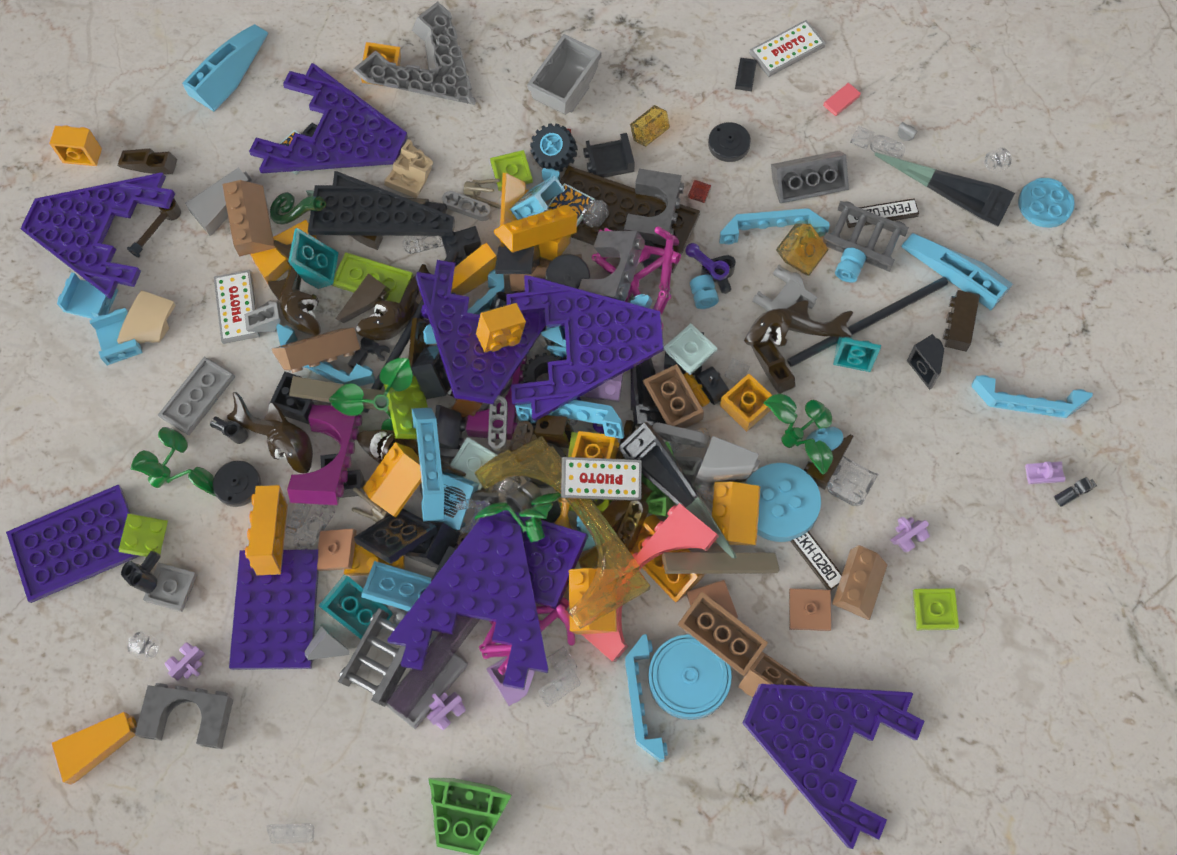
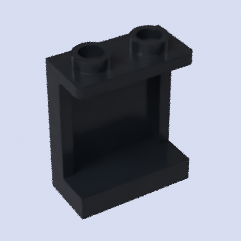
[583,133,635,178]

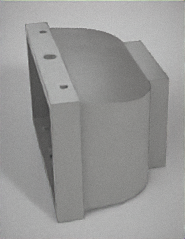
[527,34,601,115]

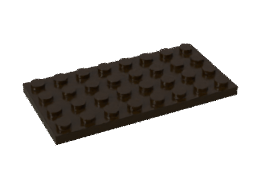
[550,166,700,273]

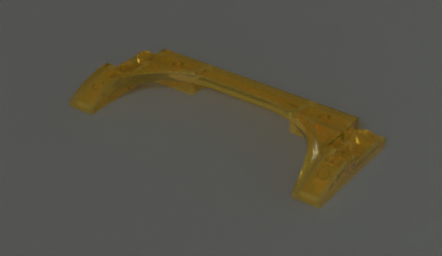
[475,436,651,629]

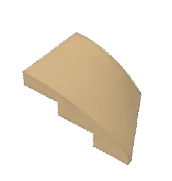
[384,139,433,198]
[117,290,176,344]

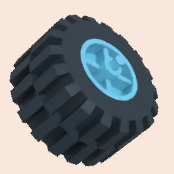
[530,123,578,172]

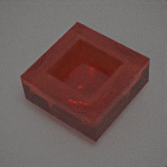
[688,180,711,203]

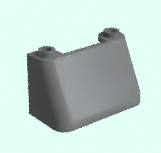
[694,436,760,485]

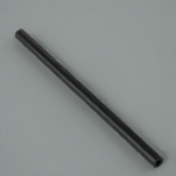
[363,249,459,414]
[787,277,948,367]

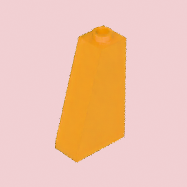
[250,220,317,284]
[451,243,497,296]
[52,712,137,785]

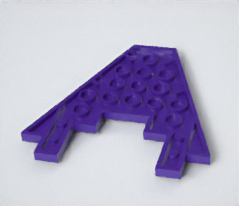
[249,63,408,174]
[20,173,175,299]
[416,260,546,404]
[507,275,664,421]
[387,518,549,690]
[742,684,925,849]

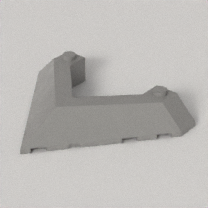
[353,1,476,105]

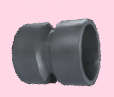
[505,481,542,513]

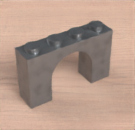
[624,168,684,246]
[579,231,645,302]
[135,683,233,749]

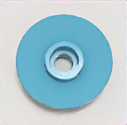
[806,427,844,451]

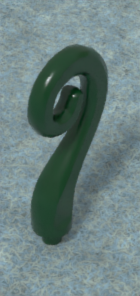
[270,192,326,225]

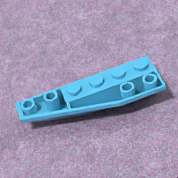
[182,24,268,112]
[901,233,1013,310]

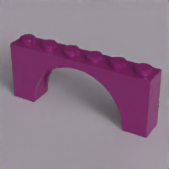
[466,355,527,440]
[287,405,362,505]

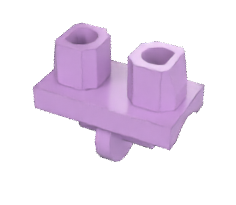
[1025,461,1066,484]
[890,517,930,552]
[165,642,205,681]
[426,692,466,730]

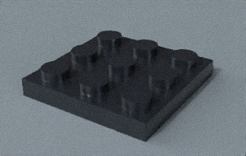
[354,508,438,564]

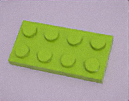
[332,252,414,303]
[384,376,428,440]

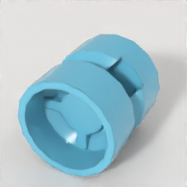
[835,248,866,283]
[689,275,719,309]

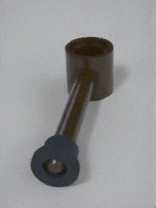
[127,199,181,258]

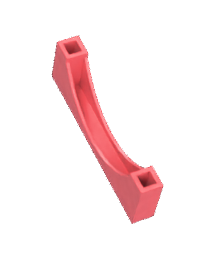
[581,503,719,662]

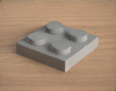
[143,562,197,612]

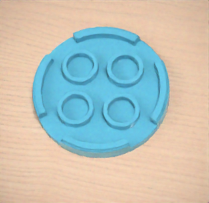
[1018,178,1075,228]

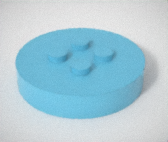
[745,463,821,542]
[648,634,732,720]

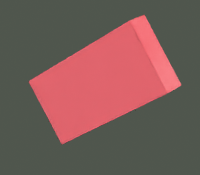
[823,82,861,116]

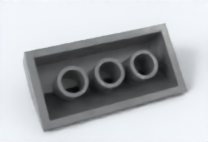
[771,151,849,203]

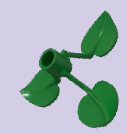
[329,358,413,430]
[764,394,833,474]
[130,427,216,496]
[474,492,561,542]

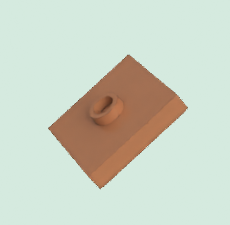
[317,528,357,571]
[686,580,738,619]
[789,588,831,631]

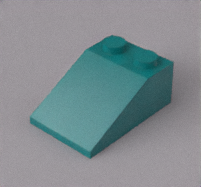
[288,228,339,289]
[833,337,881,372]
[318,574,393,639]

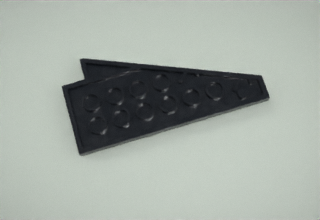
[308,171,455,236]

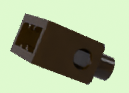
[527,416,574,449]

